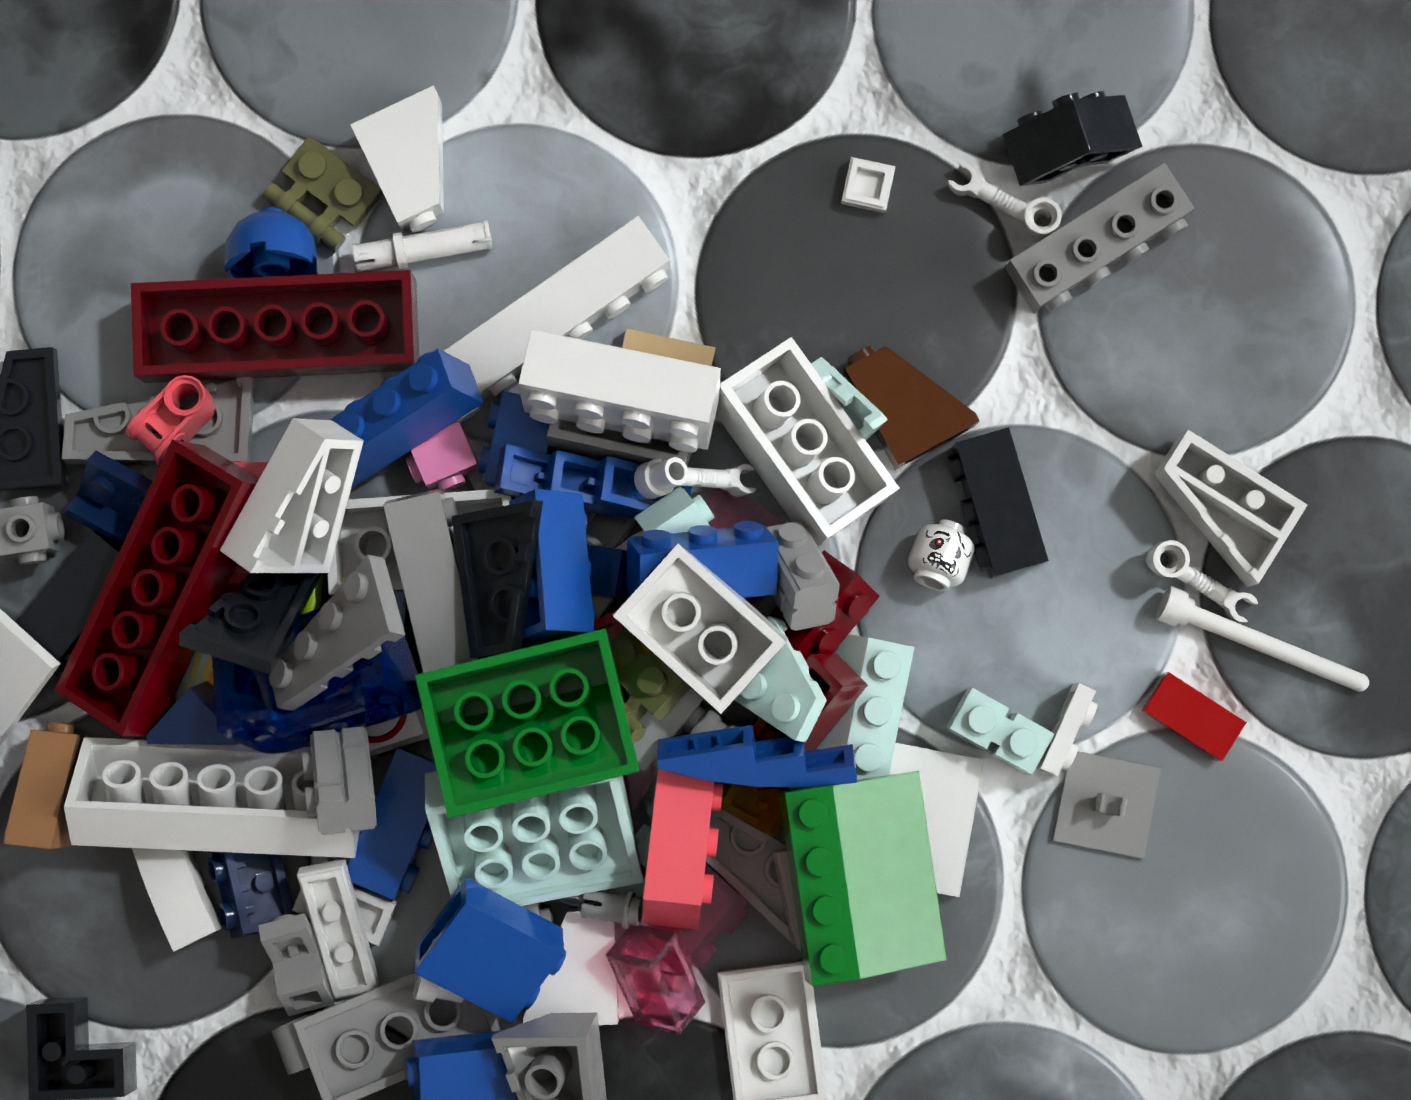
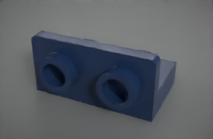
[64,450,152,546]
[208,852,295,938]

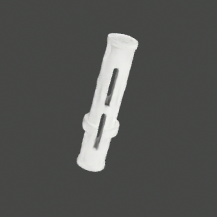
[352,220,493,273]

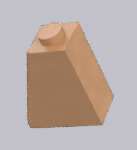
[4,721,88,849]

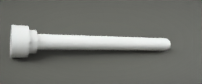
[1156,586,1369,692]

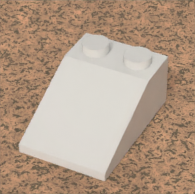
[613,543,788,714]

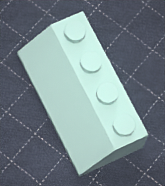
[788,634,914,790]

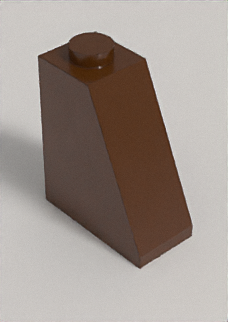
[842,345,980,470]

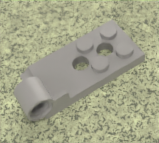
[271,972,501,1100]

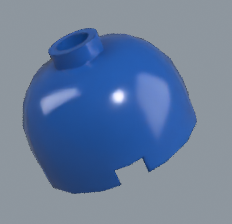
[224,207,318,278]

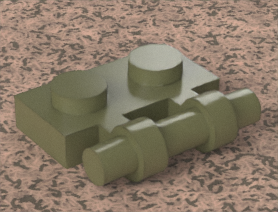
[262,135,383,251]
[610,627,691,742]

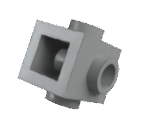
[0,496,65,565]

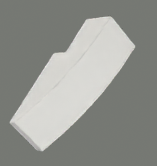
[132,848,223,952]

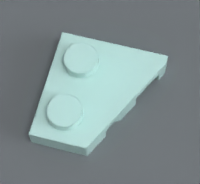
[811,357,888,440]
[734,616,827,743]

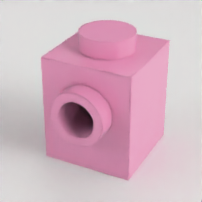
[405,421,479,492]

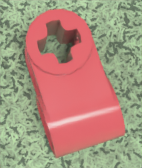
[125,375,215,466]

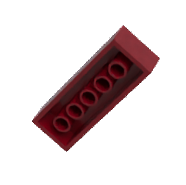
[131,270,419,383]
[54,439,259,736]

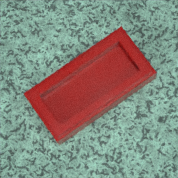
[1141,672,1247,761]

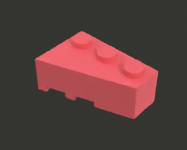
[642,769,723,930]

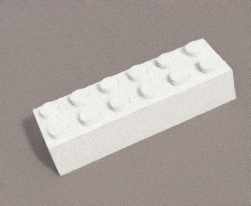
[64,737,360,858]

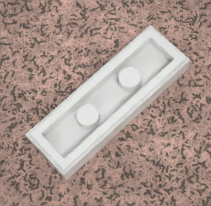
[297,859,380,999]

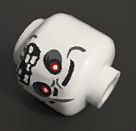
[908,519,975,591]

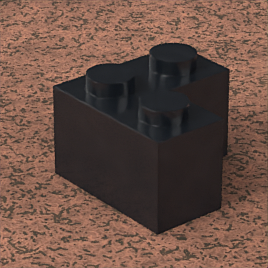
[1002,91,1142,186]
[26,997,137,1100]

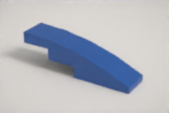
[494,444,692,519]
[657,725,858,788]

